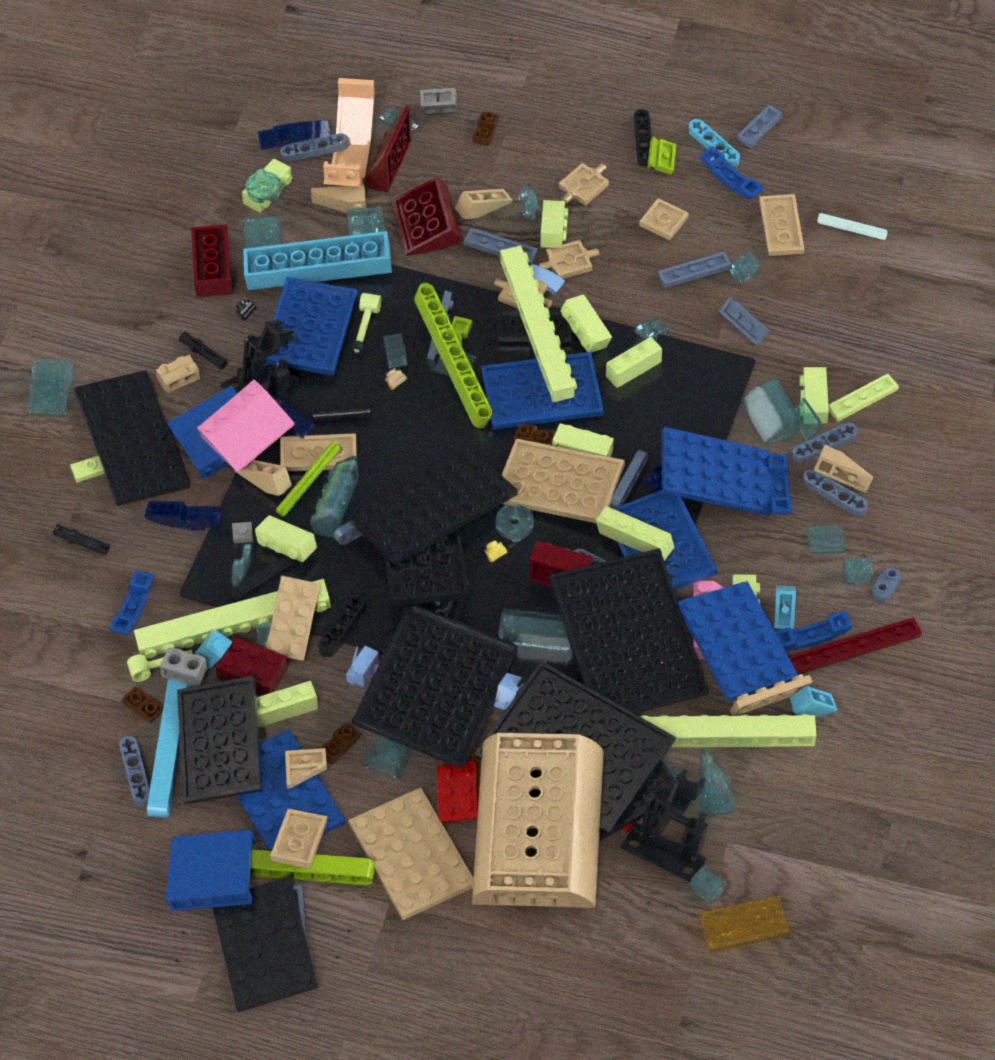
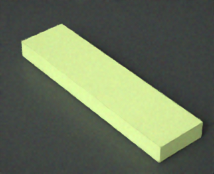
[828,374,899,422]

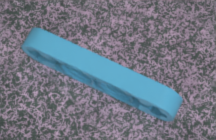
[689,119,740,167]

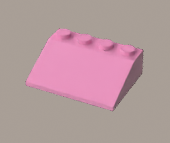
[197,380,295,473]

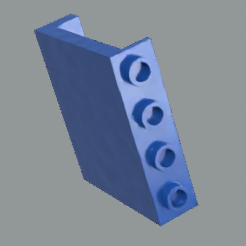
[167,385,237,480]
[166,830,256,911]

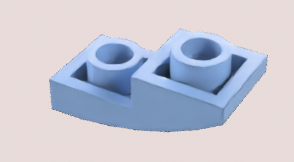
[531,264,565,295]

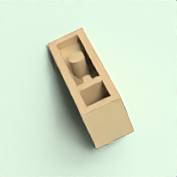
[311,184,366,214]
[455,189,513,219]
[814,445,873,493]
[234,460,292,496]

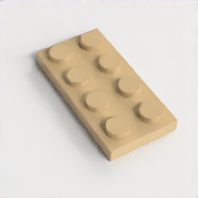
[759,194,804,256]
[280,434,357,472]
[266,576,320,661]
[730,674,813,716]

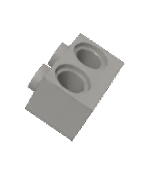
[420,88,458,114]
[160,647,207,686]

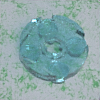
[246,169,281,203]
[518,184,539,220]
[496,505,534,542]

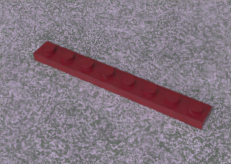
[788,617,922,675]

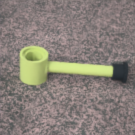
[349,293,382,356]
[127,644,200,682]

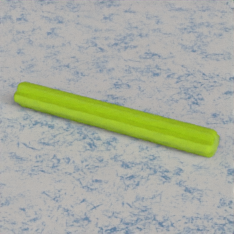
[276,441,340,517]

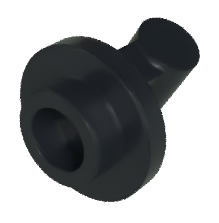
[235,299,257,321]

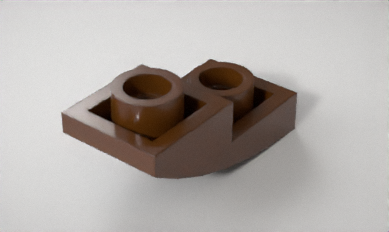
[472,111,499,145]
[514,424,556,446]
[121,686,163,723]
[320,723,361,765]

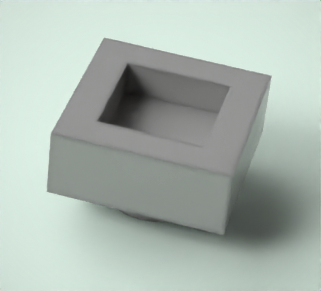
[232,522,253,543]

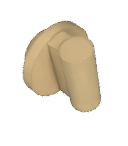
[385,368,407,390]

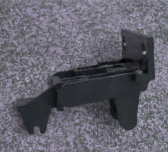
[221,320,299,413]
[620,769,708,884]

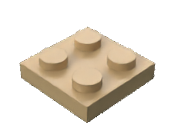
[639,198,689,241]

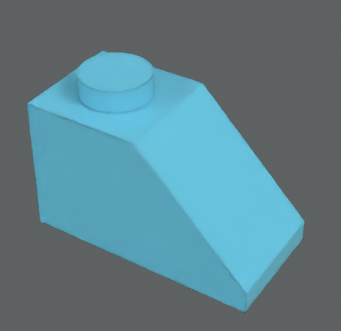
[774,585,796,629]
[195,629,232,672]
[789,686,837,717]

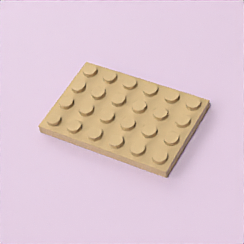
[502,439,625,523]
[348,787,473,920]

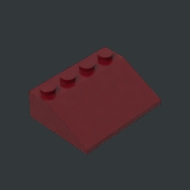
[366,105,411,193]
[392,176,462,256]

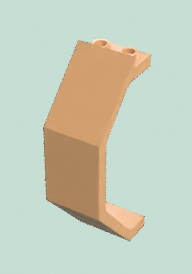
[323,78,375,187]

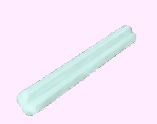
[817,213,888,240]

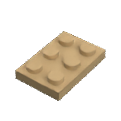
[270,809,327,869]

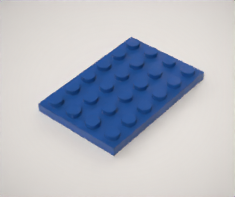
[264,277,358,376]
[481,352,604,430]
[661,427,771,517]
[614,490,718,591]
[678,581,798,702]
[236,729,346,851]

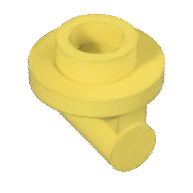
[484,540,507,563]

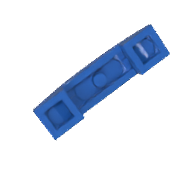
[700,146,764,199]
[768,454,792,514]
[109,570,154,635]
[775,610,852,651]

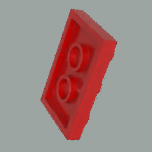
[437,760,479,824]

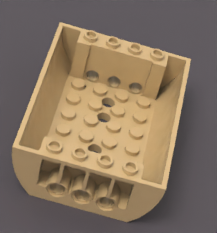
[472,733,604,908]

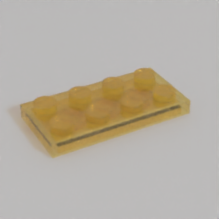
[698,895,790,953]

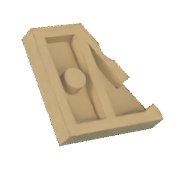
[285,748,327,789]

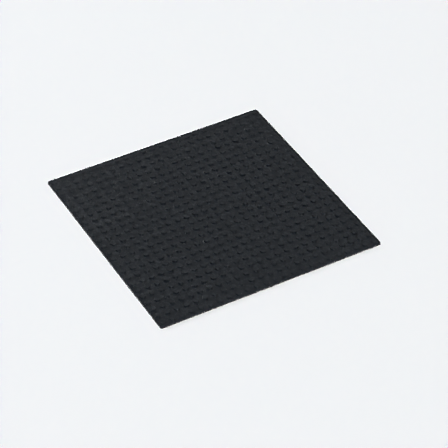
[180,264,755,685]

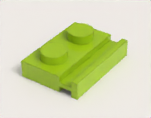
[647,136,676,175]

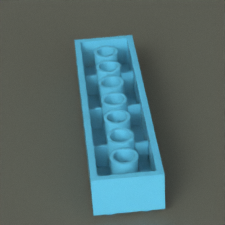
[243,231,392,290]

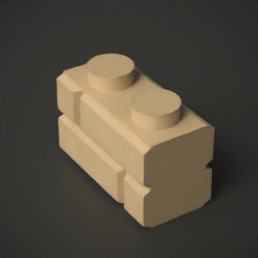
[156,355,200,394]

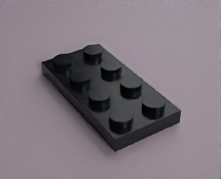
[498,308,572,342]

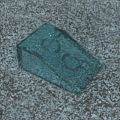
[28,358,75,416]
[700,749,736,817]

